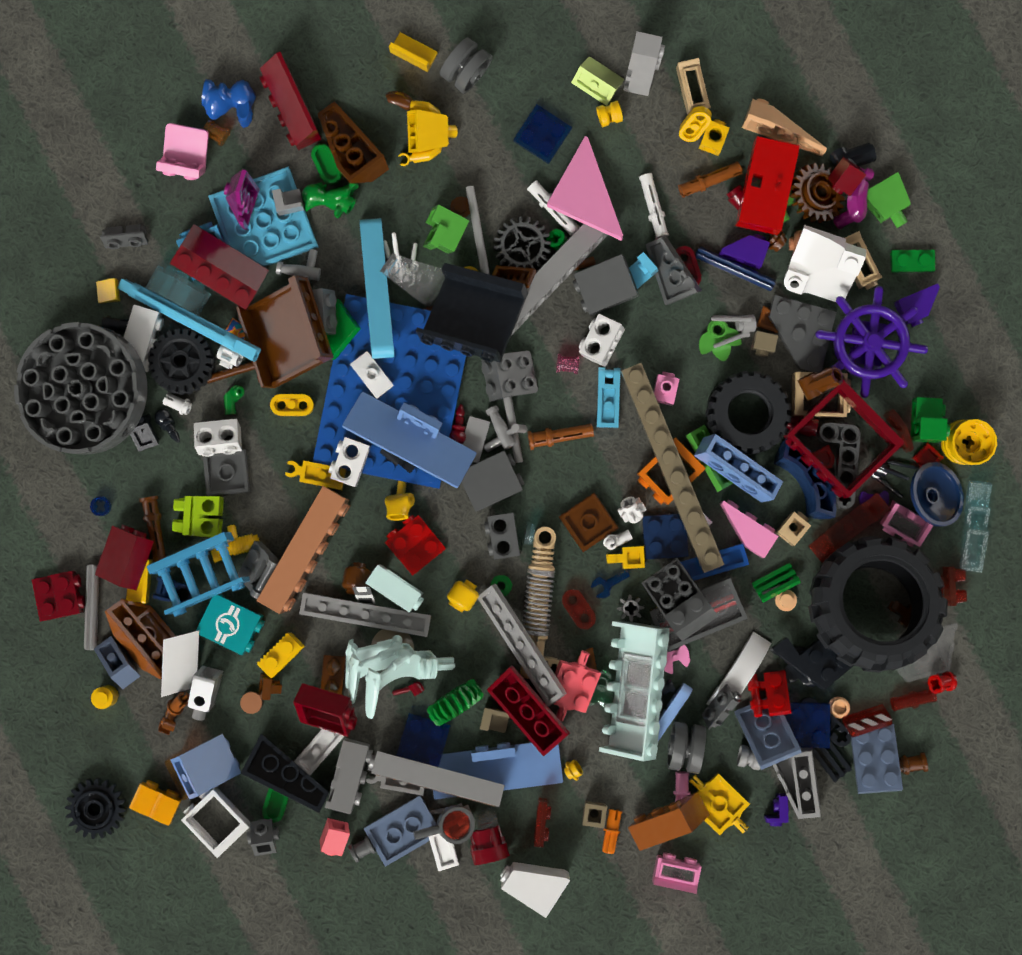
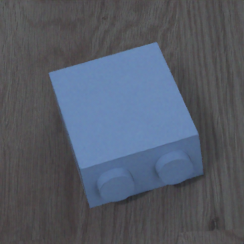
[171,734,241,800]

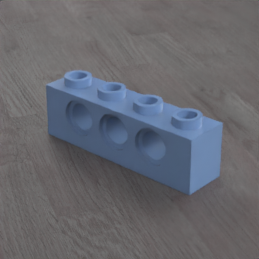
[694,434,783,502]

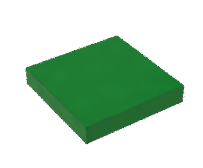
[327,299,361,360]

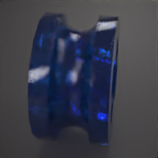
[90,497,112,516]

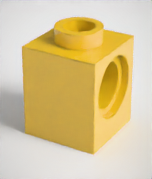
[698,120,730,156]

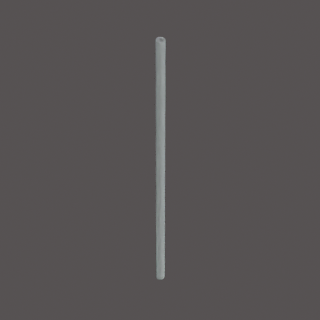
[466,186,523,463]

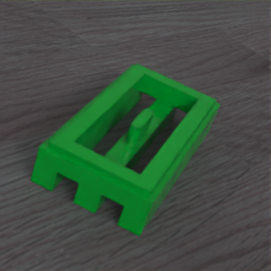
[752,563,801,603]

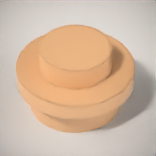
[775,590,797,611]
[828,697,850,719]

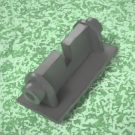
[100,224,148,249]
[702,684,742,730]

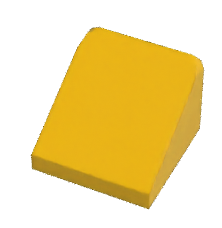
[96,278,120,303]

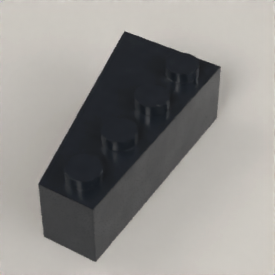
[241,734,329,813]

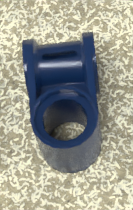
[152,576,192,603]

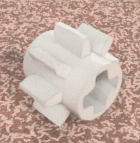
[217,345,243,369]
[618,497,646,523]

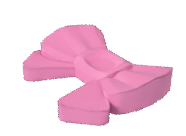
[664,645,690,674]

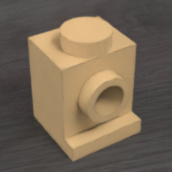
[775,511,811,546]

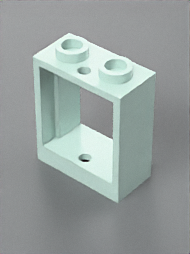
[366,564,424,612]

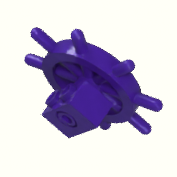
[815,286,928,398]

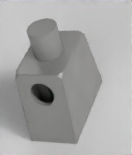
[187,666,223,721]

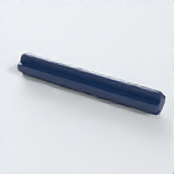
[695,247,776,291]

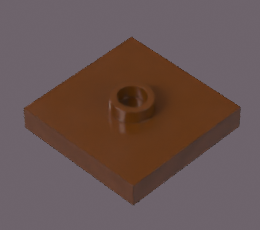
[559,493,618,552]

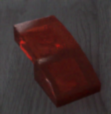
[883,408,914,453]

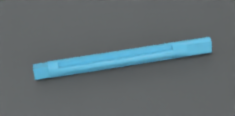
[118,279,261,362]

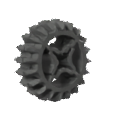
[494,216,551,269]

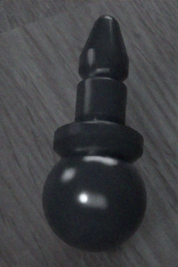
[154,409,180,443]

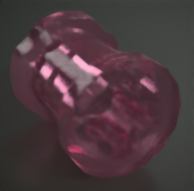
[556,353,579,374]

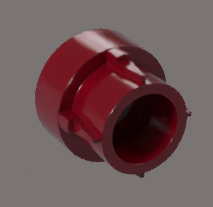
[470,825,510,865]

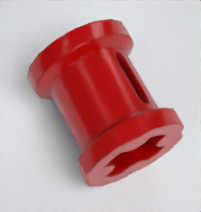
[928,672,957,694]

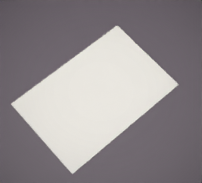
[161,630,199,697]

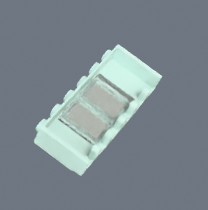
[599,621,670,761]

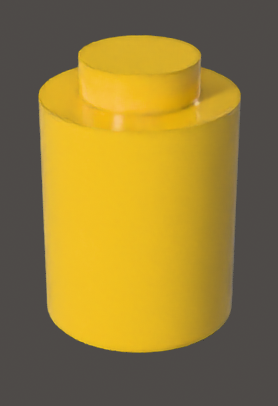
[91,685,119,709]

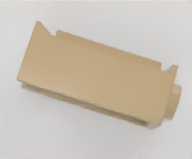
[676,58,711,115]
[845,231,882,290]

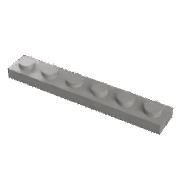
[478,584,567,706]
[299,593,431,637]

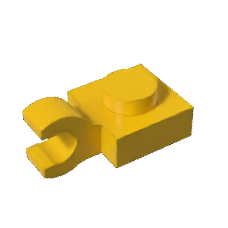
[606,546,645,569]

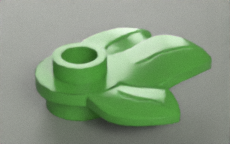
[699,321,742,361]

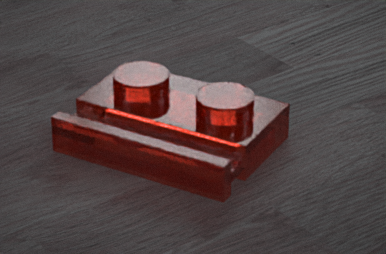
[534,798,551,847]

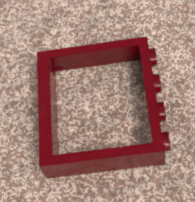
[784,379,905,498]

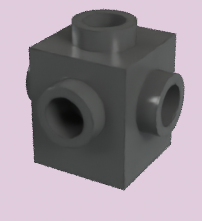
[247,819,280,856]

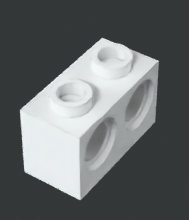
[579,314,625,367]
[194,419,242,457]
[328,437,371,487]

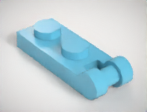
[597,367,620,428]

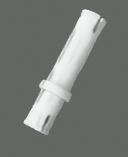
[639,173,669,239]
[527,180,580,236]

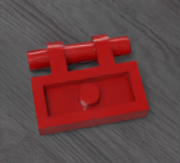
[747,670,792,717]

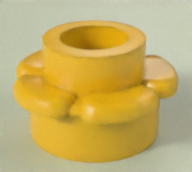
[564,760,583,781]

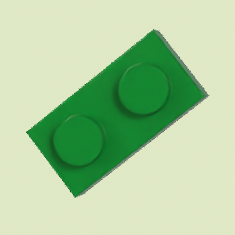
[890,250,935,273]

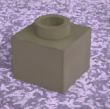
[751,331,778,357]
[582,801,607,828]

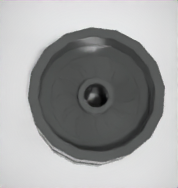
[440,37,493,94]
[667,721,706,774]

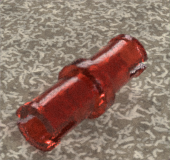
[890,690,937,711]

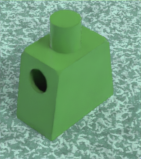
[867,172,911,228]

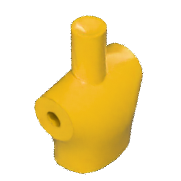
[385,481,415,521]

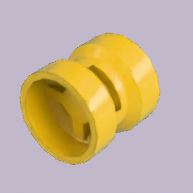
[596,101,623,127]

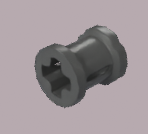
[348,836,376,863]

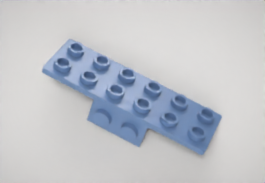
[342,392,477,488]
[429,742,563,799]

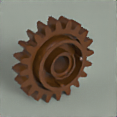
[789,163,846,224]

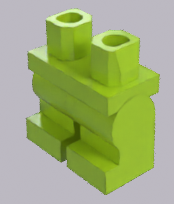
[172,496,224,538]

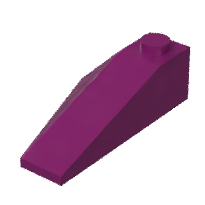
[224,169,260,230]

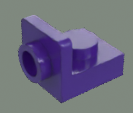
[764,793,789,826]

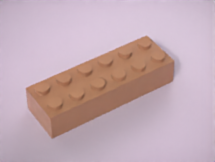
[257,486,350,614]

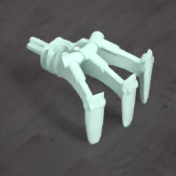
[345,635,455,719]

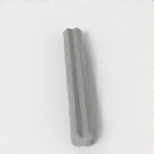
[84,564,99,650]

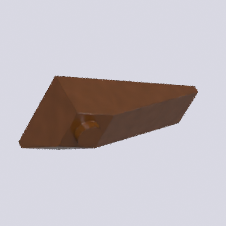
[318,101,389,184]

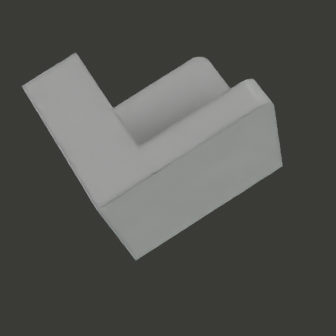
[272,189,304,216]

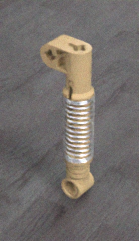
[520,526,560,679]

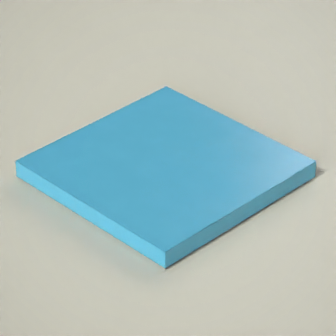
[208,166,318,267]

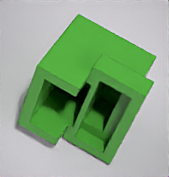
[423,204,469,254]

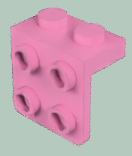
[156,123,209,180]

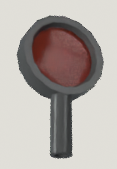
[413,805,475,844]

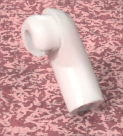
[603,530,633,550]

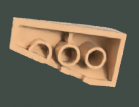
[742,99,827,156]

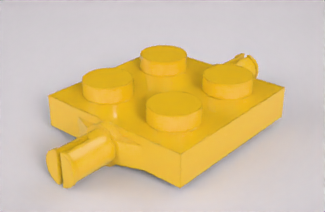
[689,772,750,835]

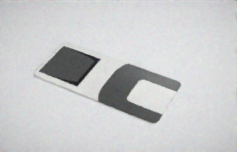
[353,587,375,604]

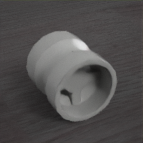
[737,745,760,770]

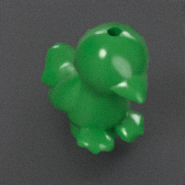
[302,182,359,219]

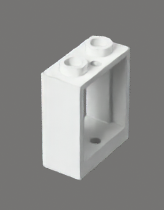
[181,787,250,858]

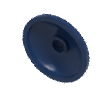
[910,462,964,527]

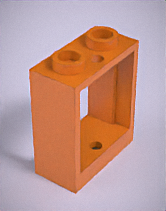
[637,437,706,505]

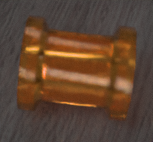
[203,119,230,146]

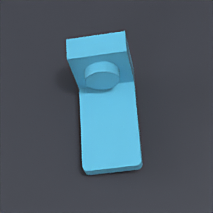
[629,252,659,289]

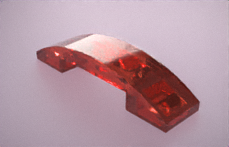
[808,493,891,563]

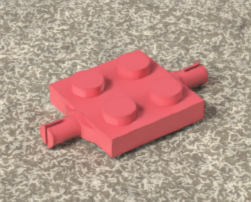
[554,650,601,722]

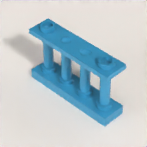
[147,532,250,617]

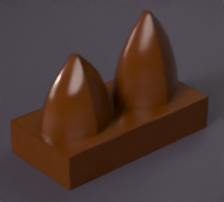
[321,655,346,695]

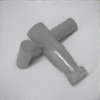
[276,249,321,281]
[484,406,528,452]

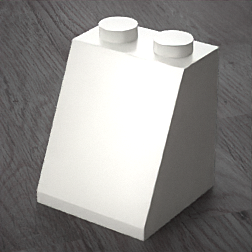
[500,862,570,918]

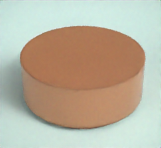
[240,691,263,714]

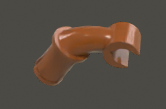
[158,692,189,735]

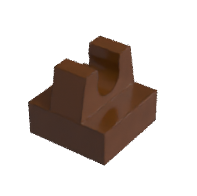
[259,673,282,700]

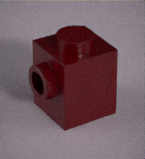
[828,157,866,196]

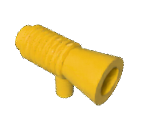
[211,525,260,563]

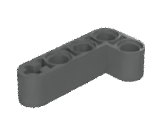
[816,423,861,509]

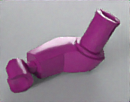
[834,167,874,229]

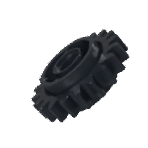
[65,777,127,839]

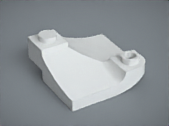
[784,225,867,302]

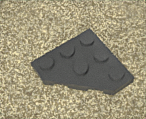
[768,295,837,372]

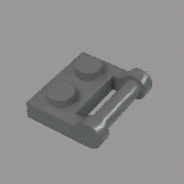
[238,541,279,599]

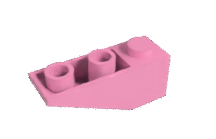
[720,500,779,558]

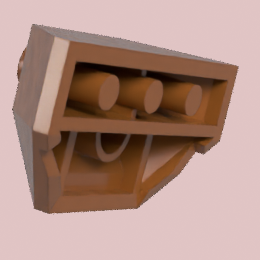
[105,598,176,679]

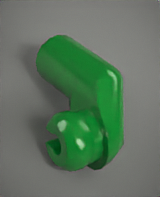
[224,385,245,415]

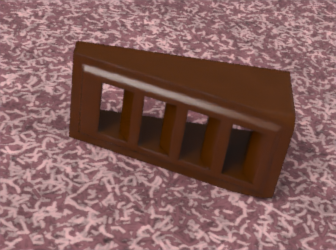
[492,265,536,288]

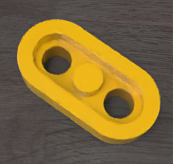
[679,106,712,142]
[270,394,314,416]

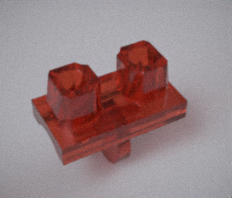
[941,566,967,606]

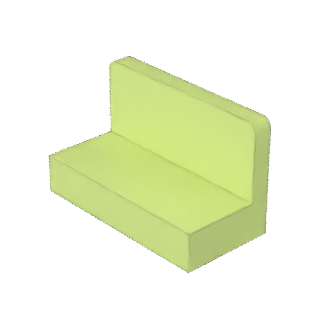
[571,57,624,106]

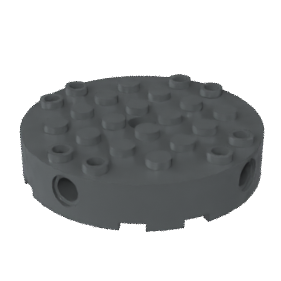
[14,322,147,455]

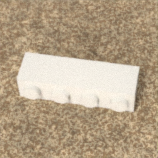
[123,305,164,372]

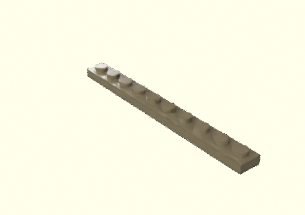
[621,363,724,573]

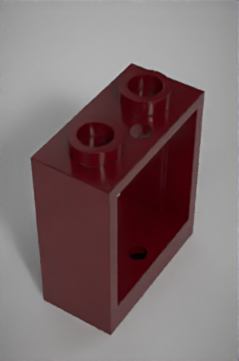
[293,683,357,737]

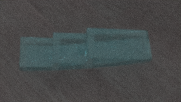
[960,481,992,572]

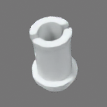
[163,392,192,415]

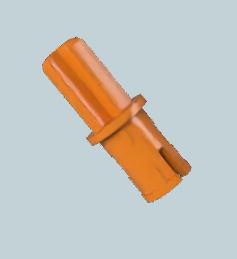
[602,809,622,854]

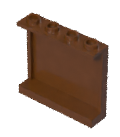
[236,275,334,388]

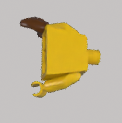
[386,91,458,166]

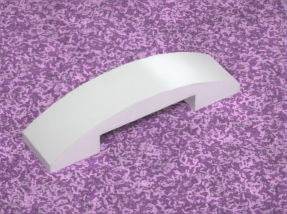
[706,631,772,711]

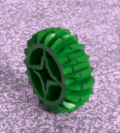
[427,679,484,726]

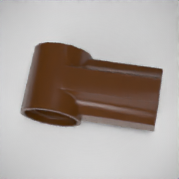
[797,366,843,400]

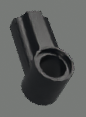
[829,143,877,168]

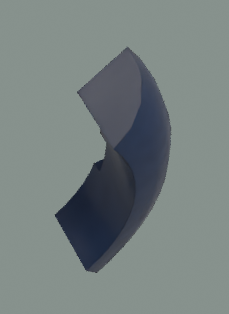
[774,439,836,519]

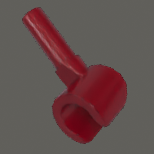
[392,681,424,696]

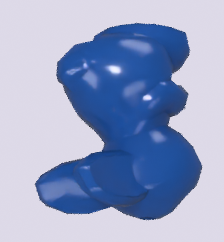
[202,79,256,128]

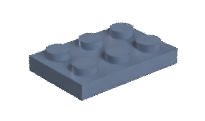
[734,698,802,770]
[849,724,903,794]
[364,795,437,867]

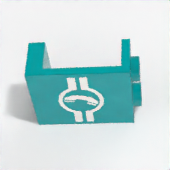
[196,594,265,655]

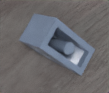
[94,636,140,689]

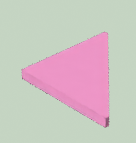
[547,136,623,241]

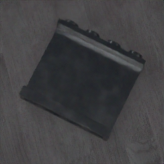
[416,263,528,362]

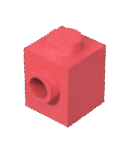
[319,818,350,856]

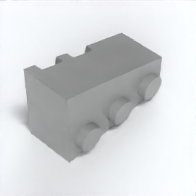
[623,31,665,96]
[325,738,373,814]
[773,747,821,819]

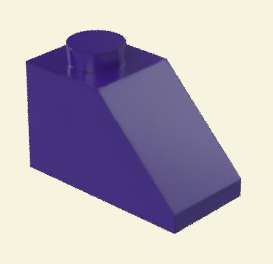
[719,234,770,270]
[894,284,940,328]

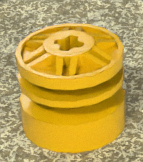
[941,419,997,465]

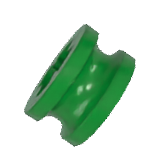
[546,229,568,251]

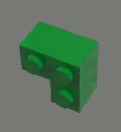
[910,397,950,443]

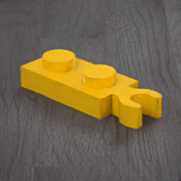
[285,460,346,490]

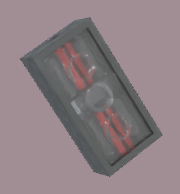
[649,577,748,652]

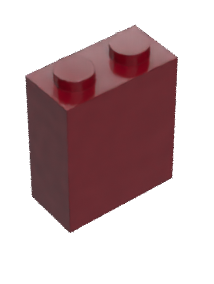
[95,524,154,591]

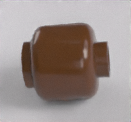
[342,562,372,595]

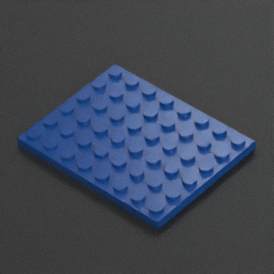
[313,294,466,489]

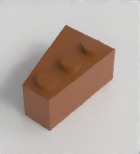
[628,792,710,851]

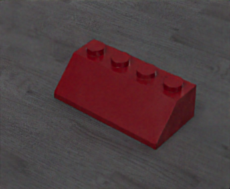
[259,52,321,150]
[170,224,269,310]
[487,666,570,756]

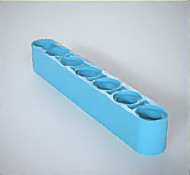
[360,218,394,359]

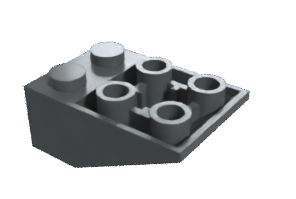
[642,558,718,641]

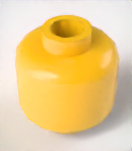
[447,579,479,613]

